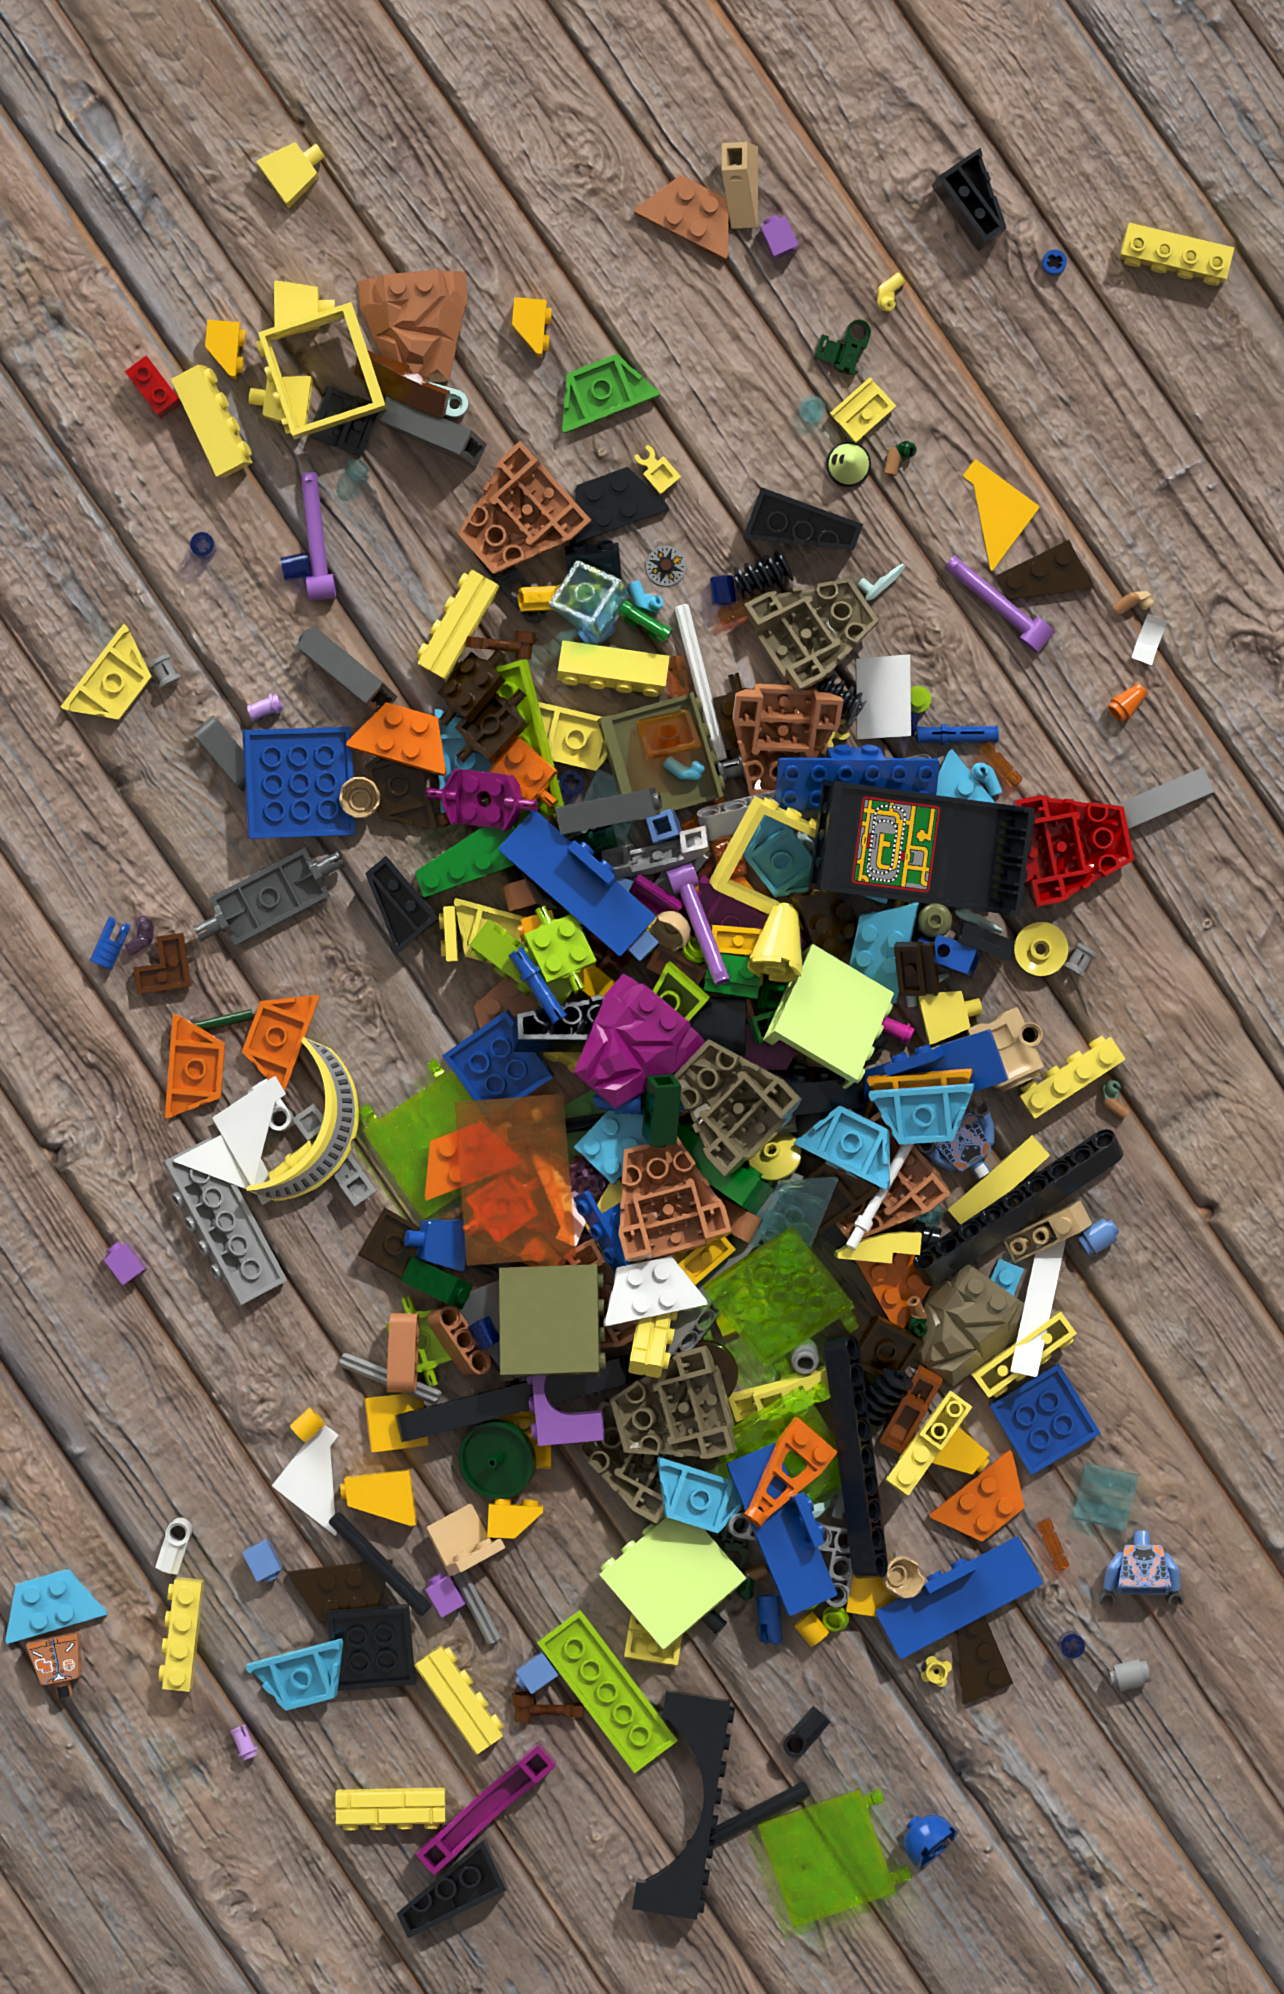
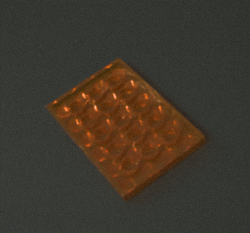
[455,1094,576,1266]

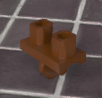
[585,932,632,975]

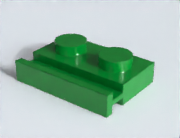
[704,954,761,1000]

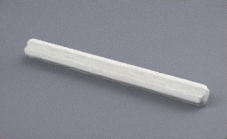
[675,604,727,761]

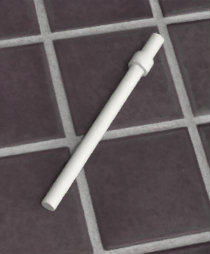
[846,1144,914,1250]

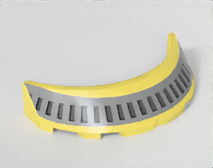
[247,1037,359,1201]

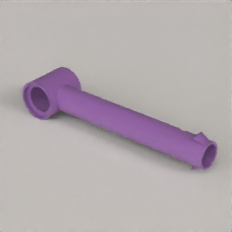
[301,472,336,601]
[944,555,1055,653]
[666,862,730,986]

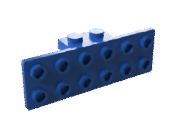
[775,745,940,810]
[499,811,655,956]
[857,1029,1008,1116]
[726,1443,837,1616]
[875,1536,1043,1659]

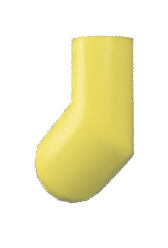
[877,272,906,312]

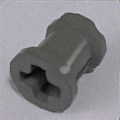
[717,754,745,784]

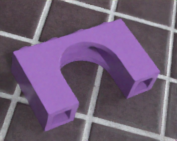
[527,1376,605,1446]

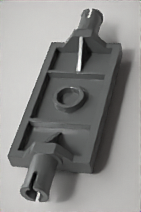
[193,848,345,946]

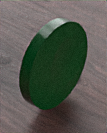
[458,1420,536,1499]

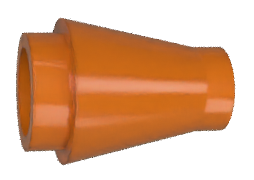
[1108,683,1148,722]

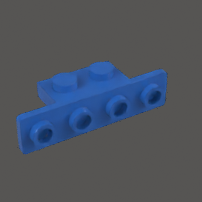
[573,1190,631,1274]

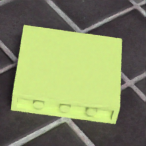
[763,944,894,1089]
[599,1516,746,1652]

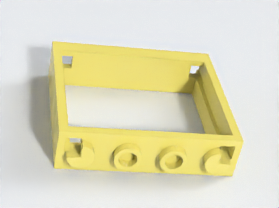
[256,302,387,440]
[709,796,819,930]

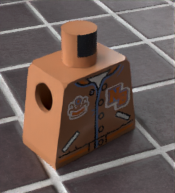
[26,1631,82,1698]

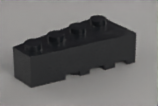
[743,487,864,550]
[512,995,604,1052]
[766,1069,865,1115]
[396,1839,509,1938]

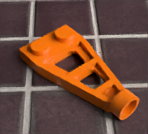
[744,1417,837,1528]

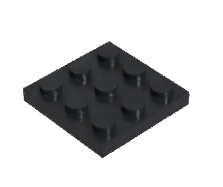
[327,1604,416,1691]

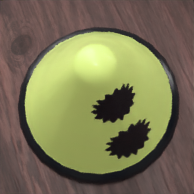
[826,441,871,487]

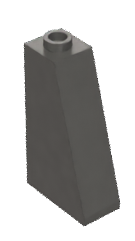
[377,395,487,468]
[296,625,397,713]
[555,787,662,835]
[457,1279,527,1383]

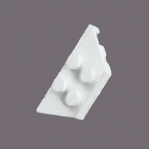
[604,1256,707,1327]

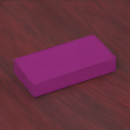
[629,874,684,916]

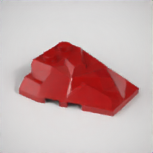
[1013,795,1134,907]

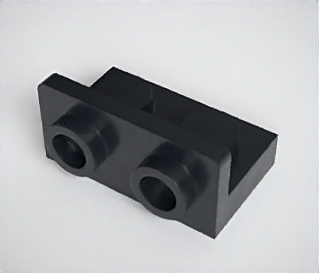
[565,540,622,586]

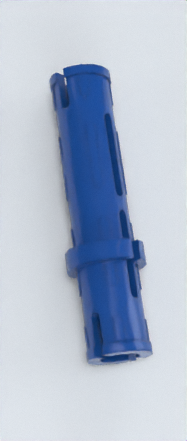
[916,724,999,745]
[508,947,567,1025]

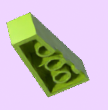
[469,919,573,1007]
[653,961,710,1021]

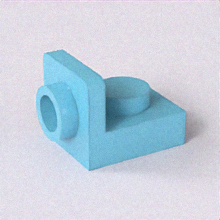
[990,1259,1024,1296]

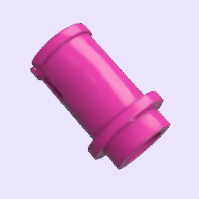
[881,1016,915,1044]

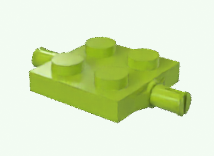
[524,906,597,993]
[385,1295,452,1386]

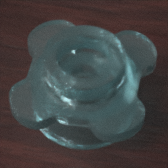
[919,1205,944,1225]

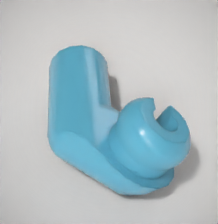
[627,580,664,613]
[663,756,705,780]
[972,762,1003,797]

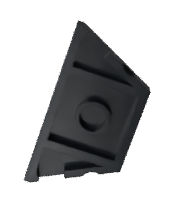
[570,467,669,544]

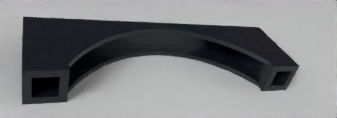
[632,1690,735,1920]

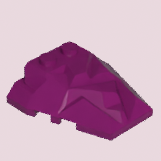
[573,974,705,1109]

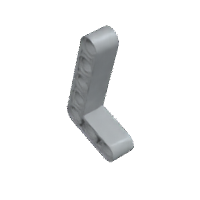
[724,1511,853,1607]

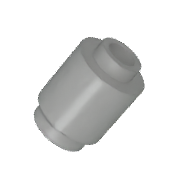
[790,1338,819,1374]
[1109,1659,1151,1692]

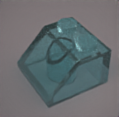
[549,560,630,639]

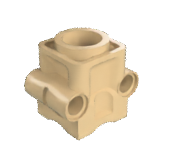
[965,1007,1044,1092]

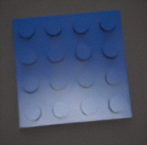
[242,727,356,839]

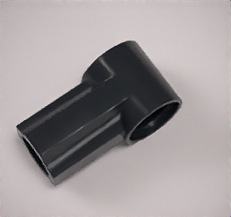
[782,1706,831,1758]

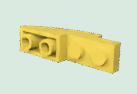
[728,1365,830,1422]
[884,1391,972,1497]

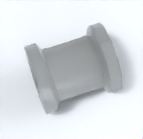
[147,653,182,689]
[1063,942,1098,978]

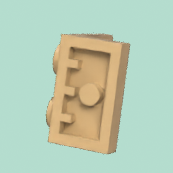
[426,1504,505,1576]

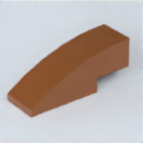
[879,1364,943,1454]

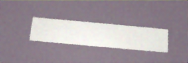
[1010,1235,1066,1377]

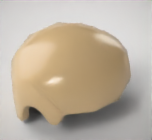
[339,777,380,818]
[651,911,691,952]
[882,1556,925,1599]

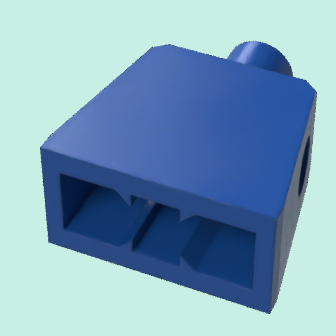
[918,934,982,979]
[404,1218,471,1272]

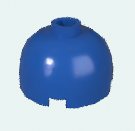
[904,1815,958,1868]

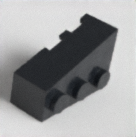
[931,148,1007,251]
[365,856,439,954]

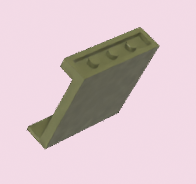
[597,692,726,824]
[499,1264,606,1381]

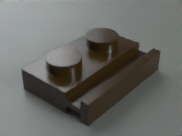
[894,942,940,996]

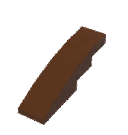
[354,351,450,418]

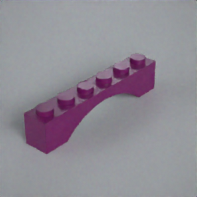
[416,1741,557,1875]

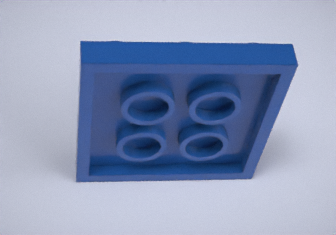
[442,1009,555,1122]
[989,1363,1101,1475]

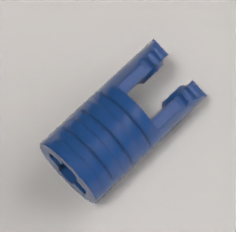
[90,916,131,970]
[592,1092,645,1115]
[756,1594,782,1645]

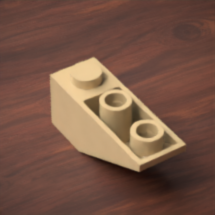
[722,142,758,229]
[1003,1200,1092,1263]

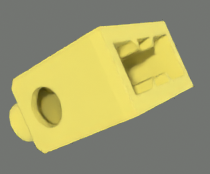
[256,142,325,208]
[274,281,335,333]
[249,376,313,427]
[917,991,983,1044]

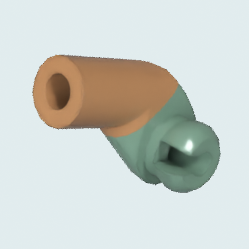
[1102,1080,1130,1120]

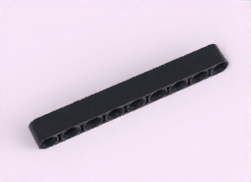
[913,1129,1123,1286]
[824,1336,888,1579]
[395,1355,635,1442]

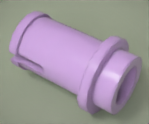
[247,694,284,722]
[230,1724,258,1761]

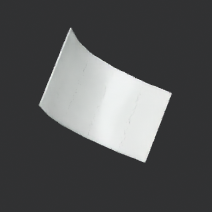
[1132,614,1168,665]

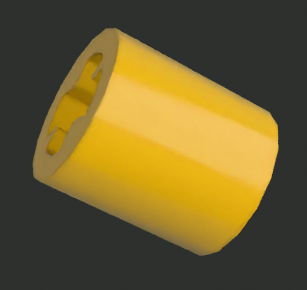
[290,1407,326,1443]
[793,1611,829,1647]

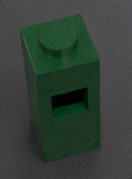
[642,1073,681,1148]
[401,1256,473,1310]

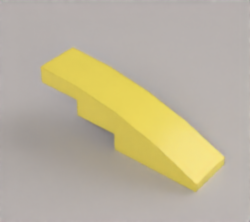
[947,1135,1050,1225]

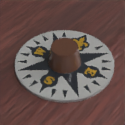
[646,546,686,586]

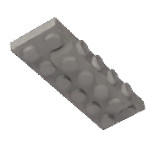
[162,1137,287,1306]

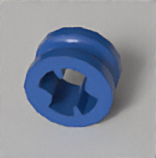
[1042,250,1067,276]

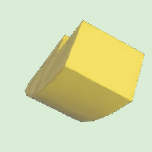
[834,1231,922,1263]

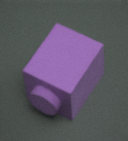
[760,215,799,261]
[103,1242,147,1285]
[425,1572,466,1618]

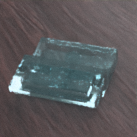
[1072,1463,1139,1531]

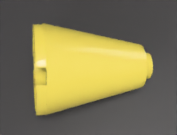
[747,903,802,982]

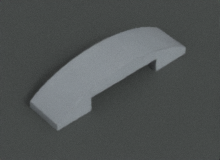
[1116,767,1214,829]
[601,826,709,877]
[292,1103,377,1207]

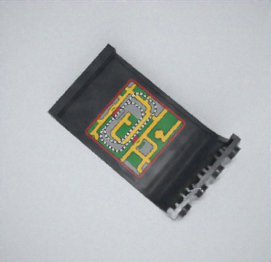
[808,780,1035,917]

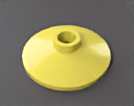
[1014,922,1068,976]
[748,1133,802,1181]

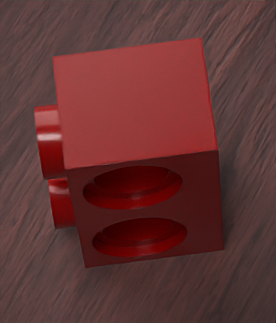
[125,355,182,419]

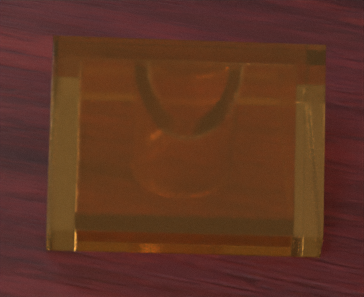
[636,709,702,762]

